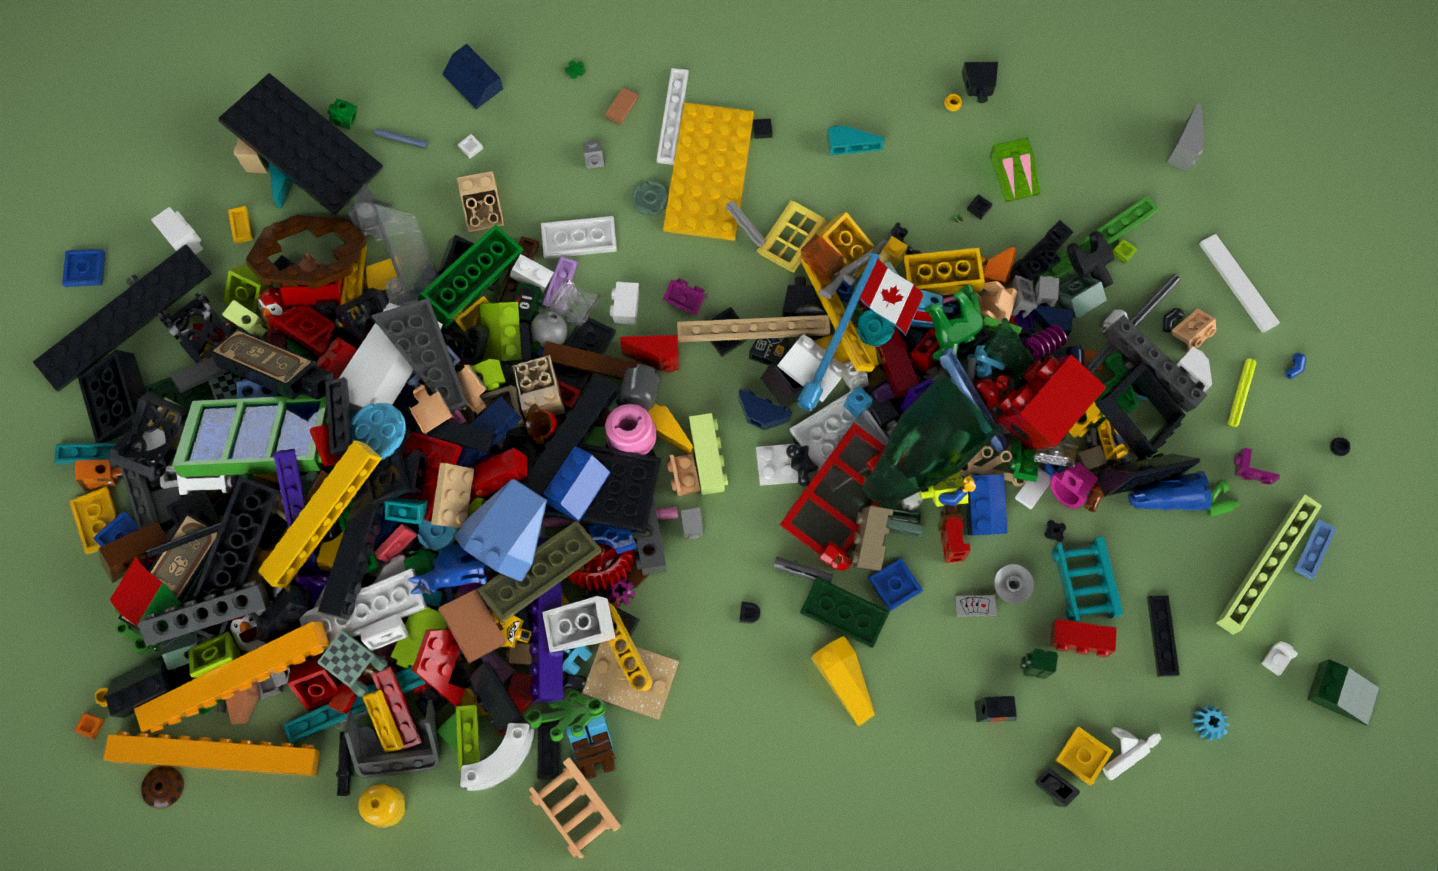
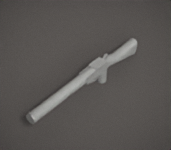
[819,240,888,299]

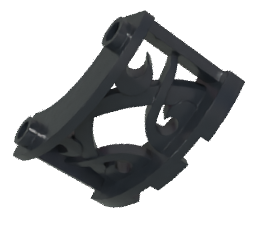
[335,288,388,349]
[160,292,235,364]
[109,391,190,482]

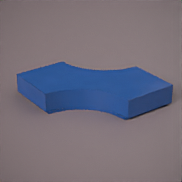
[588,524,636,554]

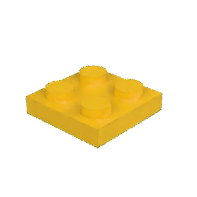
[1055,726,1113,786]

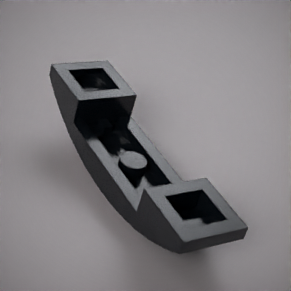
[1010,220,1073,279]

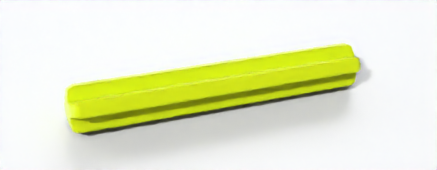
[1227,358,1257,427]

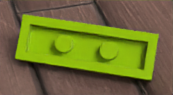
[456,705,481,771]

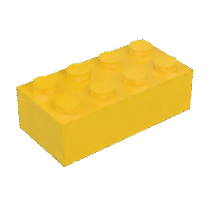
[903,248,985,295]

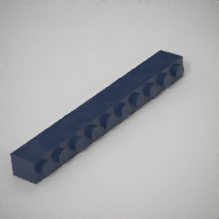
[373,396,522,556]

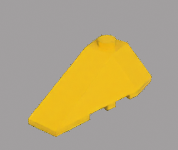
[811,636,875,726]

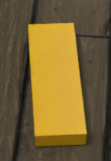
[362,690,404,752]

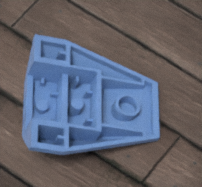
[455,479,547,582]

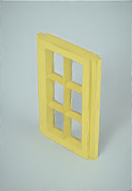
[757,201,828,273]

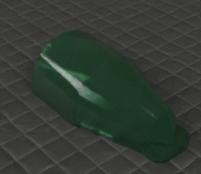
[863,373,1002,509]

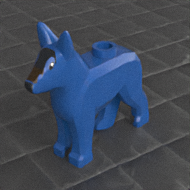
[408,544,489,595]

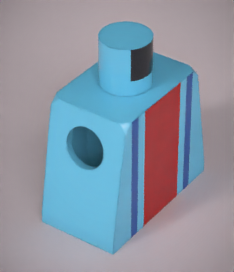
[910,290,953,327]

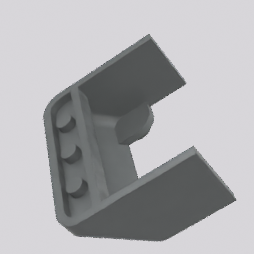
[344,700,440,778]

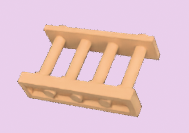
[529,757,621,859]

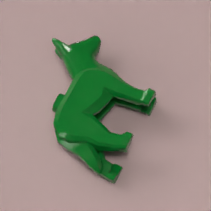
[924,284,983,363]

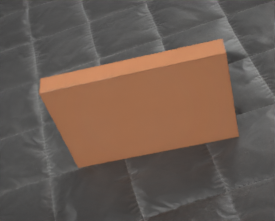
[438,589,506,663]

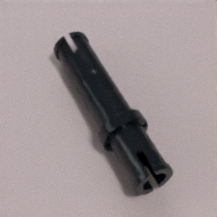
[336,731,353,796]

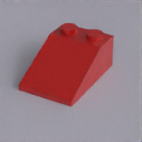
[620,335,679,373]

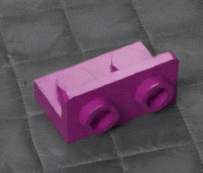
[663,278,708,316]

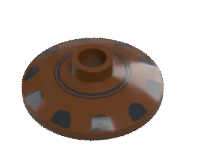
[141,766,184,808]

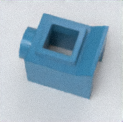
[843,386,873,419]

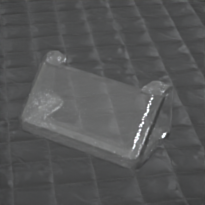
[355,202,439,306]

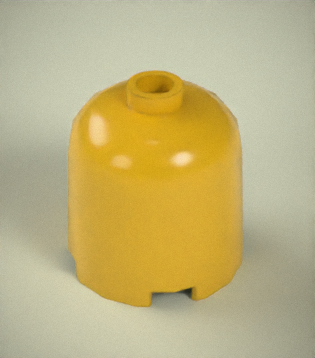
[358,784,405,828]

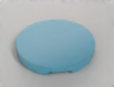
[351,403,406,461]

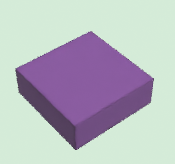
[870,383,895,404]

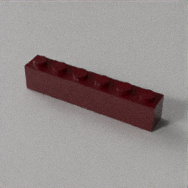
[858,300,921,399]

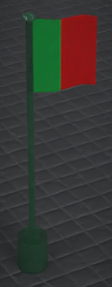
[110,556,208,652]

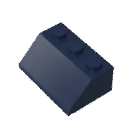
[442,44,503,109]

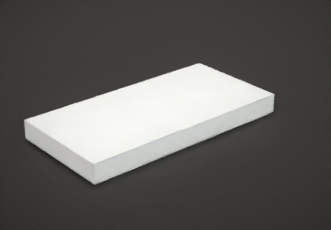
[541,216,617,259]

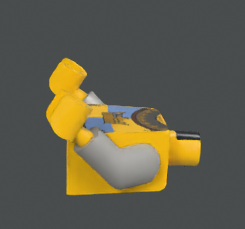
[1097,414,1147,463]

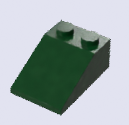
[1307,659,1379,726]

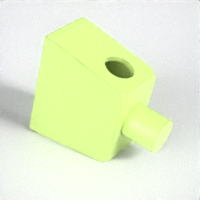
[222,300,269,340]

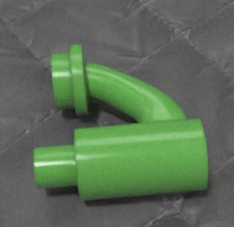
[1205,480,1239,517]

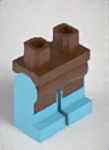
[566,715,616,780]

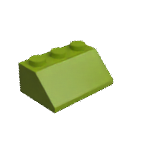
[480,302,522,361]

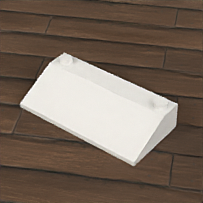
[339,303,443,413]

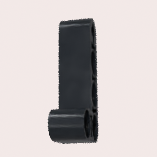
[441,324,490,362]

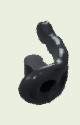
[890,222,922,255]

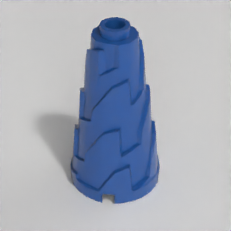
[1128,471,1211,511]

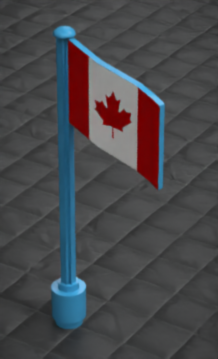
[798,253,924,411]

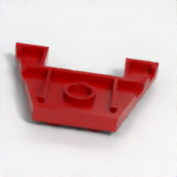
[412,629,465,706]

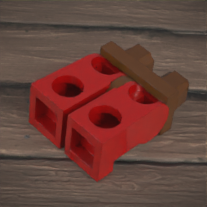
[938,505,971,563]

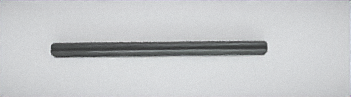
[1084,274,1181,374]

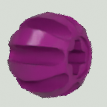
[606,577,636,607]

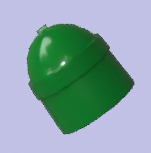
[403,549,438,576]

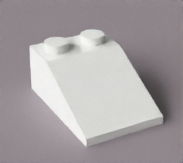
[542,596,615,652]

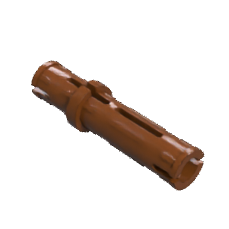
[1084,459,1119,512]

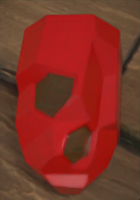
[818,541,852,571]

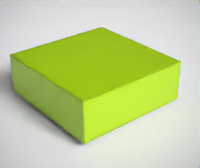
[1112,238,1138,264]

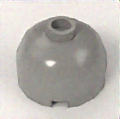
[530,312,567,347]

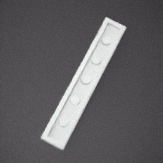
[656,68,689,165]
[1199,234,1280,333]

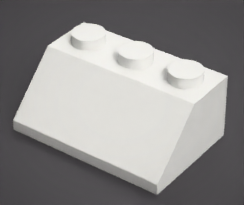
[777,334,848,402]

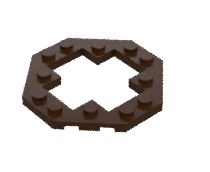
[246,215,367,289]

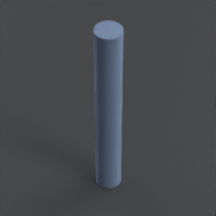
[375,128,428,149]

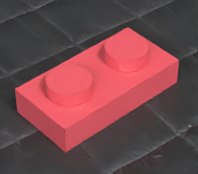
[374,524,417,563]

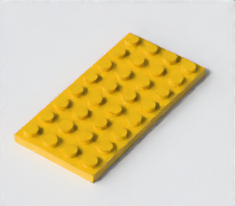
[663,102,754,241]

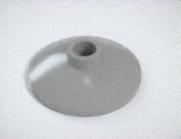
[994,564,1034,604]

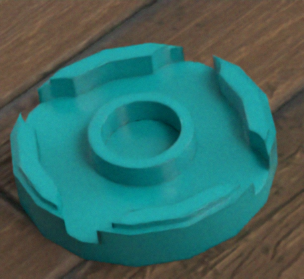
[856,309,895,346]

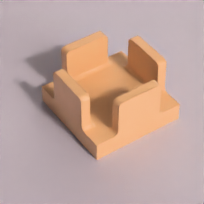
[976,281,1018,323]

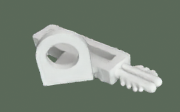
[1103,727,1161,780]

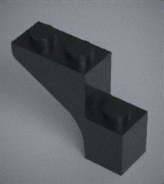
[415,658,484,717]

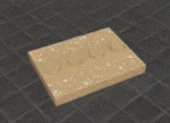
[582,641,679,720]

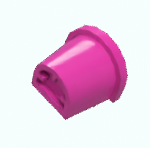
[1050,462,1098,509]

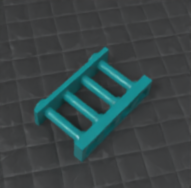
[1052,536,1124,622]

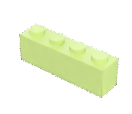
[689,413,728,495]

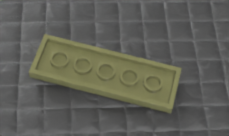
[477,521,601,623]

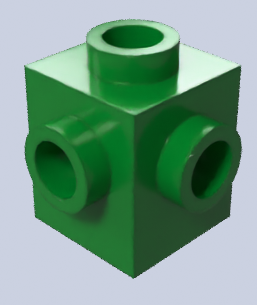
[327,98,357,130]

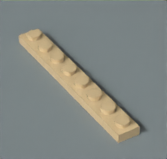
[677,315,830,342]

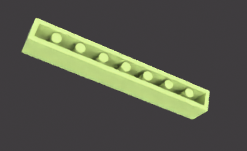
[1216,494,1322,635]

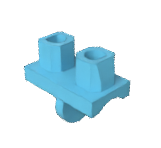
[967,345,1005,378]
[562,646,593,675]

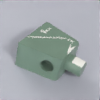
[162,632,211,670]

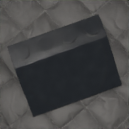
[78,350,151,443]
[1096,453,1201,497]

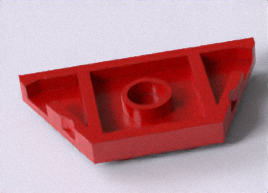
[266,305,336,357]

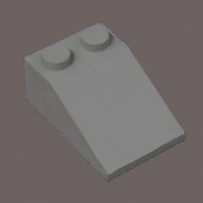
[1167,103,1205,172]

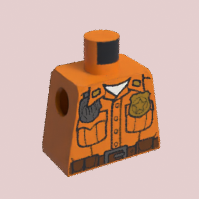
[75,459,123,491]

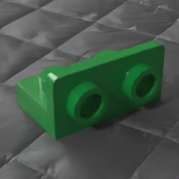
[1010,439,1038,482]

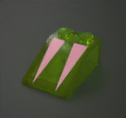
[989,137,1041,202]

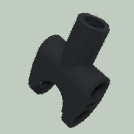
[1067,231,1114,289]

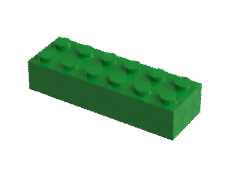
[417,224,524,329]

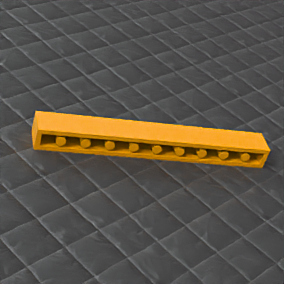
[134,622,330,734]
[103,731,321,776]

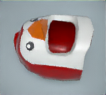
[258,287,292,323]
[230,613,264,651]

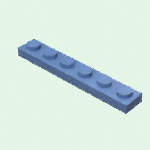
[940,347,1009,454]

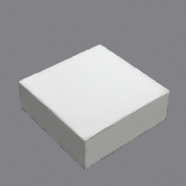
[458,134,484,159]

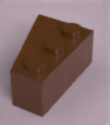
[98,521,168,584]

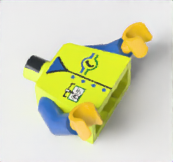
[919,450,976,507]

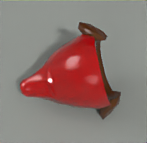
[526,403,562,446]

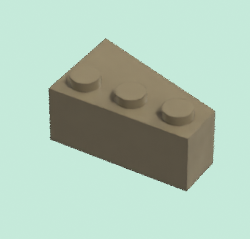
[851,506,893,571]

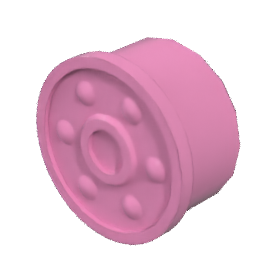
[605,404,656,455]

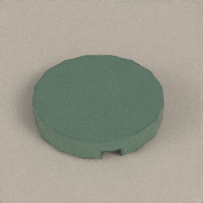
[632,181,668,216]

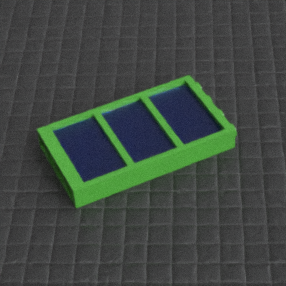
[172,395,328,477]

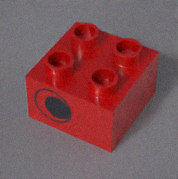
[996,355,1106,450]

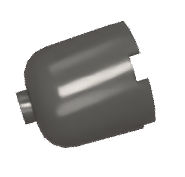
[620,364,661,412]

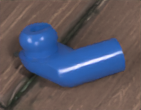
[1285,353,1306,379]

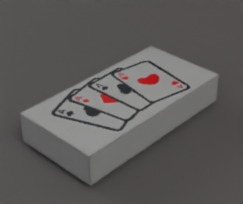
[954,595,997,617]

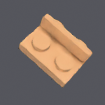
[1172,308,1216,351]
[667,454,700,496]

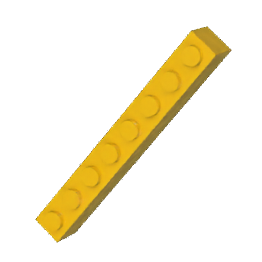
[258,440,382,589]

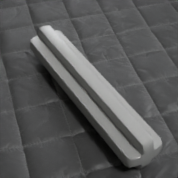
[725,201,766,247]

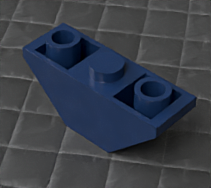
[738,389,792,430]

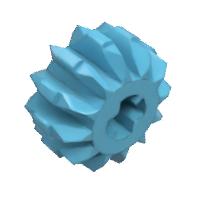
[1192,705,1230,741]

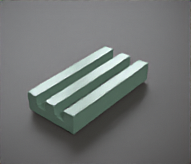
[886,519,925,538]

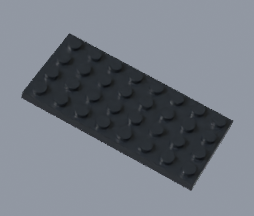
[218,73,383,215]
[488,431,661,534]

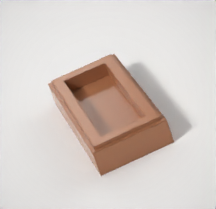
[605,88,638,125]

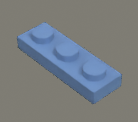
[1293,519,1337,580]

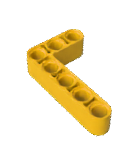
[608,602,652,692]

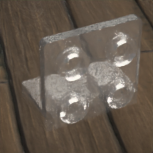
[545,279,601,326]

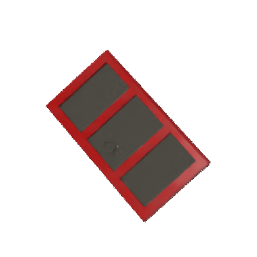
[779,423,909,564]

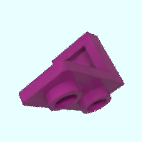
[1234,448,1280,485]

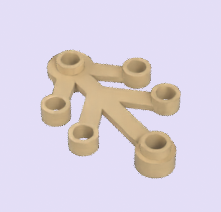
[953,446,1027,487]

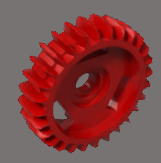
[568,523,635,591]

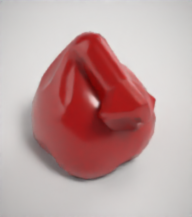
[973,374,1010,408]

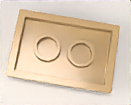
[431,463,474,528]

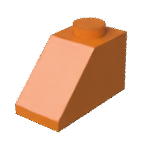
[983,247,1017,288]

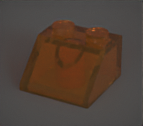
[801,234,844,279]

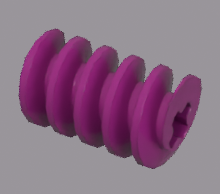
[1024,325,1067,361]

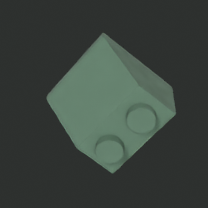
[1057,274,1107,318]

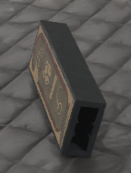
[210,329,318,400]
[118,511,218,631]

